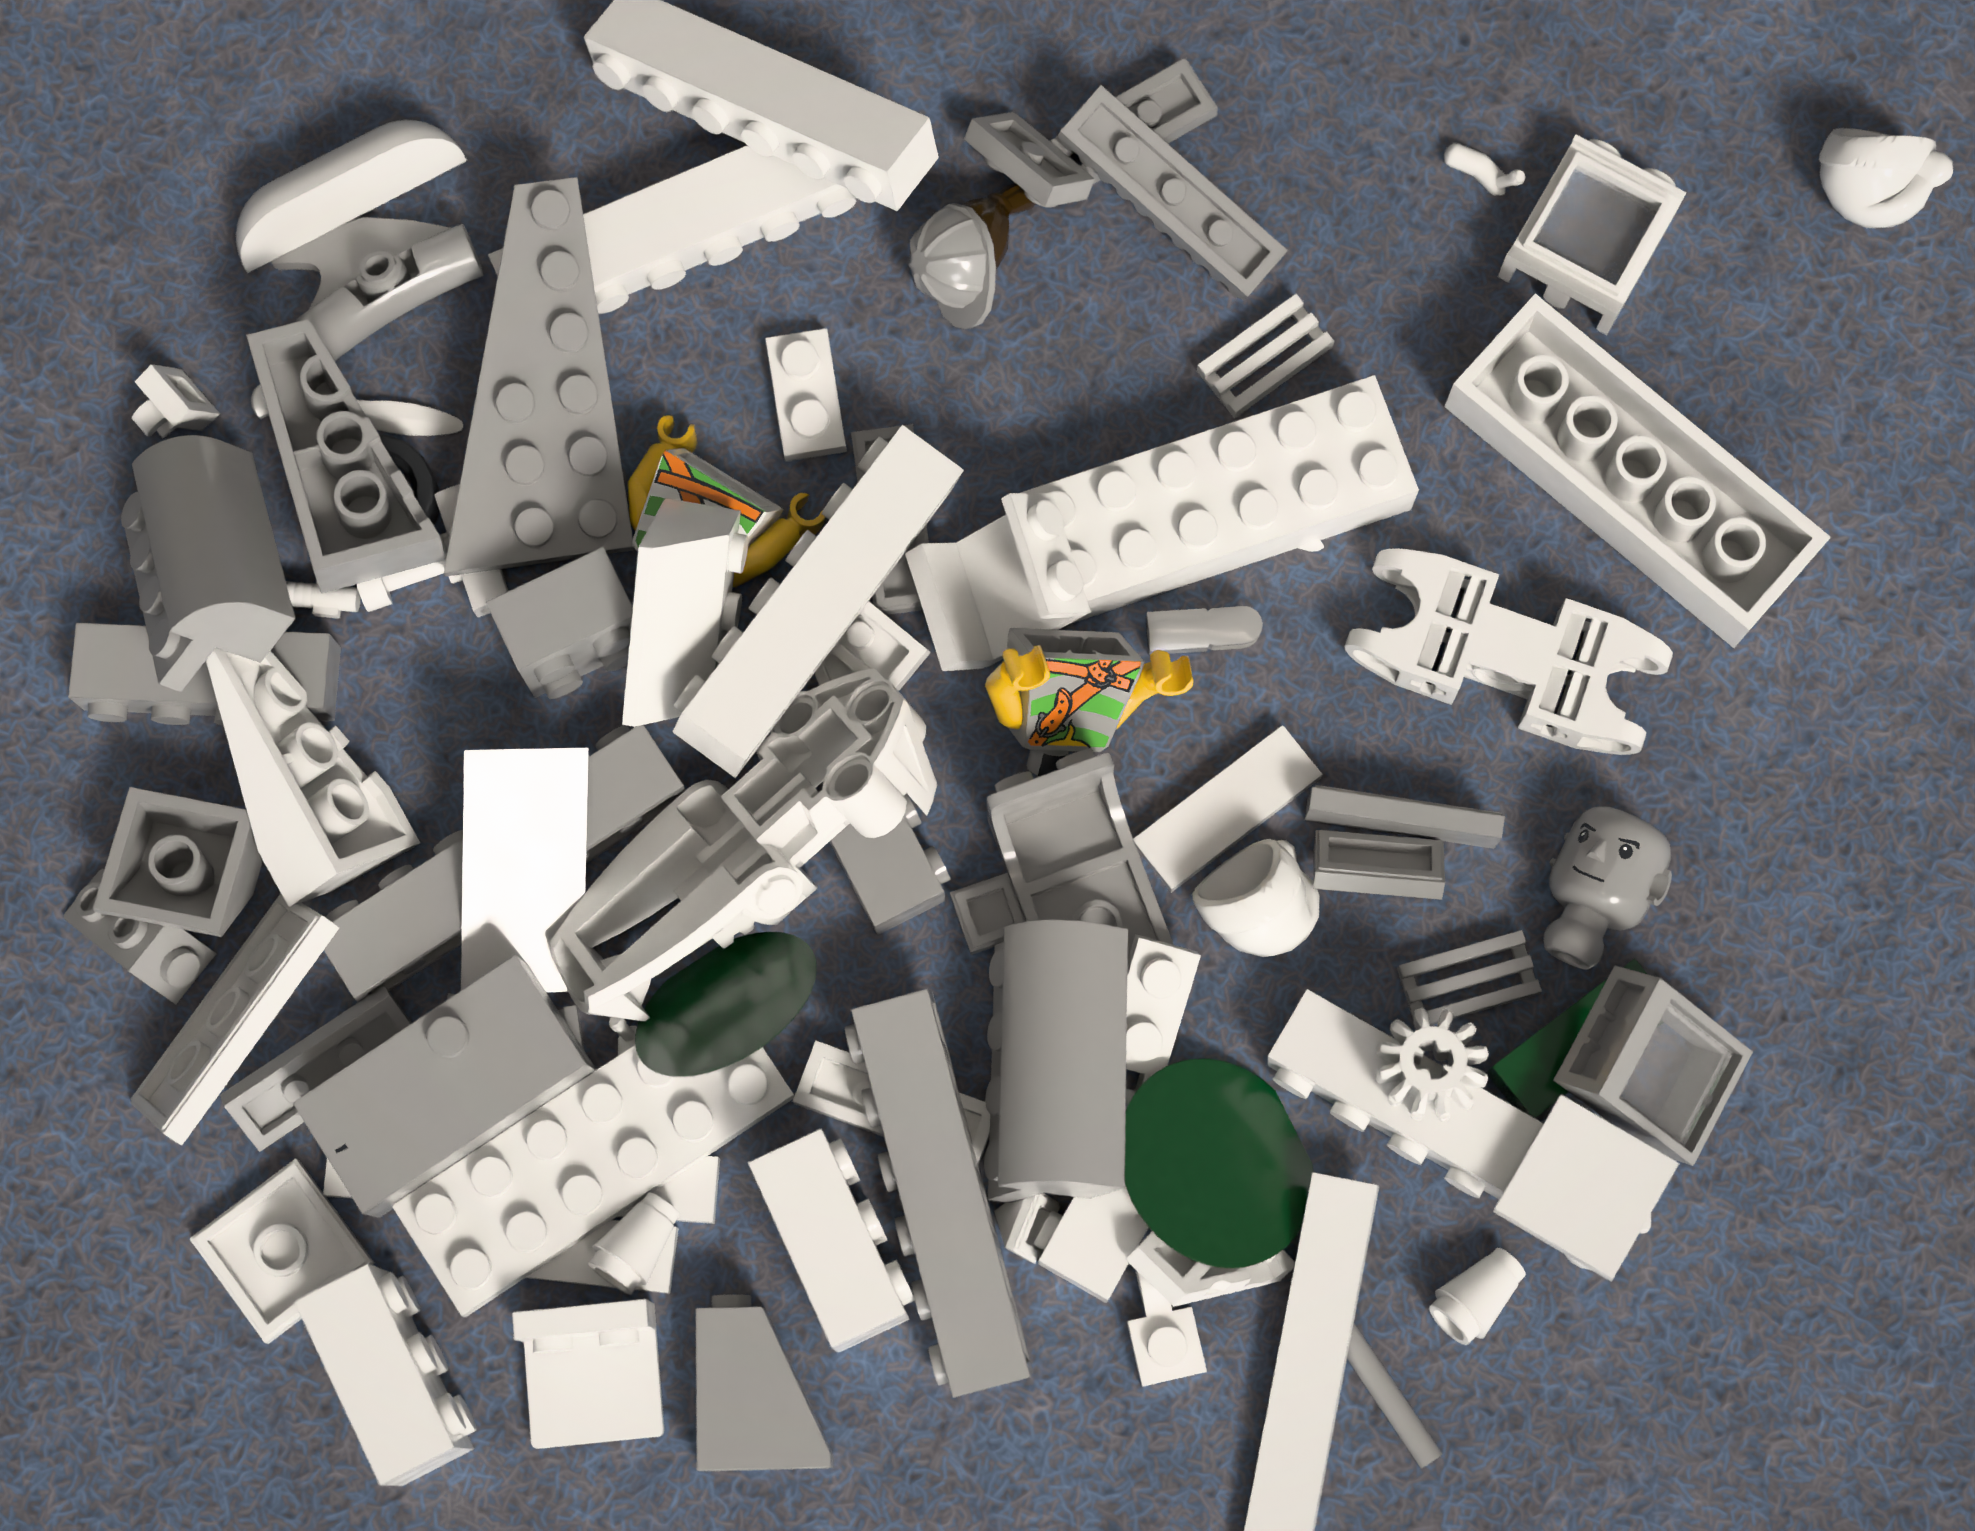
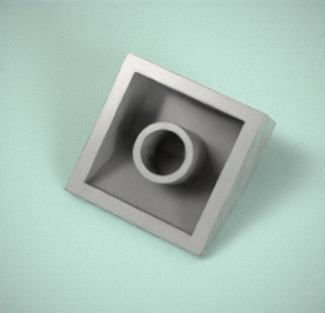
[93,787,263,937]

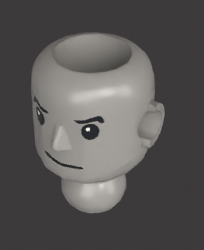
[1543,806,1672,970]

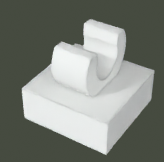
[132,364,220,438]

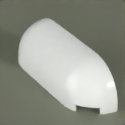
[236,120,467,273]

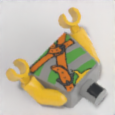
[985,628,1193,776]

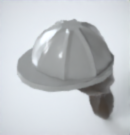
[908,183,1036,329]

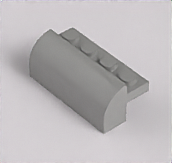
[121,435,295,692]
[984,920,1128,1203]

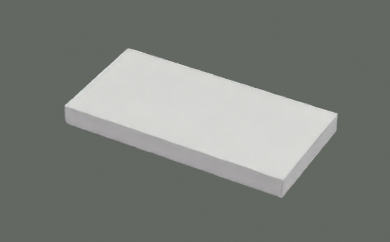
[130,893,339,1145]

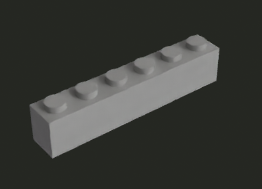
[324,725,685,1002]
[845,989,1033,1398]

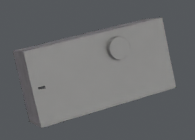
[293,955,597,1218]

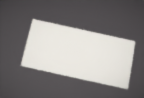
[461,748,588,992]

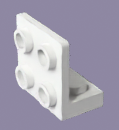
[512,1299,664,1449]

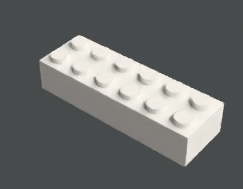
[1445,293,1831,648]
[1021,375,1419,624]

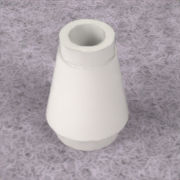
[588,1192,680,1295]
[1429,1248,1526,1345]

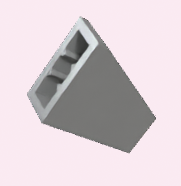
[696,1295,834,1471]

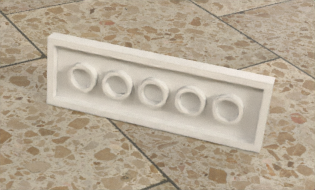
[392,1045,794,1317]

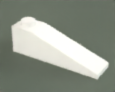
[206,648,420,907]

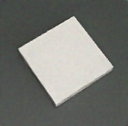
[1493,1095,1679,1281]
[189,1158,374,1344]

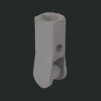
[1146,606,1263,655]

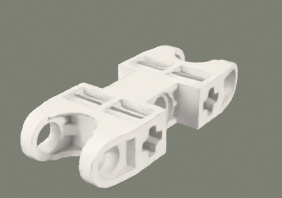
[1344,548,1673,755]

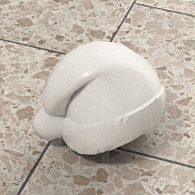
[1819,128,1953,228]
[1192,839,1320,957]

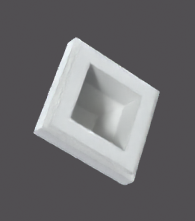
[994,1193,1060,1263]

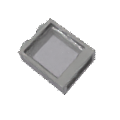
[1554,966,1753,1166]

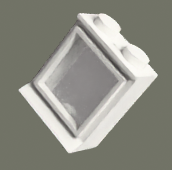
[1498,134,1686,335]

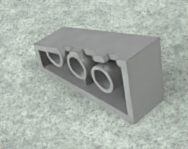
[246,319,445,594]

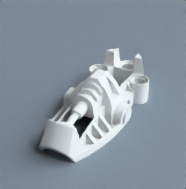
[549,668,937,1021]

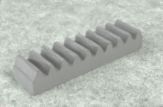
[1057,85,1288,301]

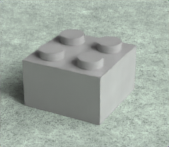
[486,547,633,699]

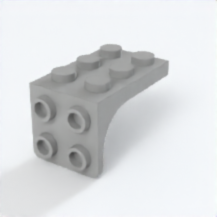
[987,749,1174,957]

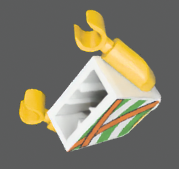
[628,415,825,588]

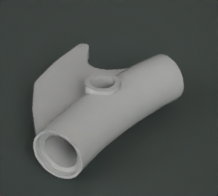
[271,217,484,361]

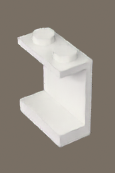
[905,493,1091,671]

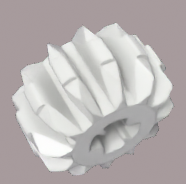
[1376,1008,1489,1122]

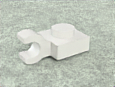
[1127,1271,1207,1386]

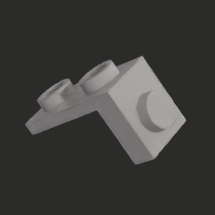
[64,869,216,1004]

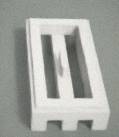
[1197,294,1334,419]

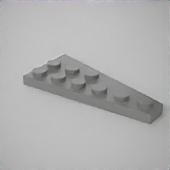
[444,177,634,577]

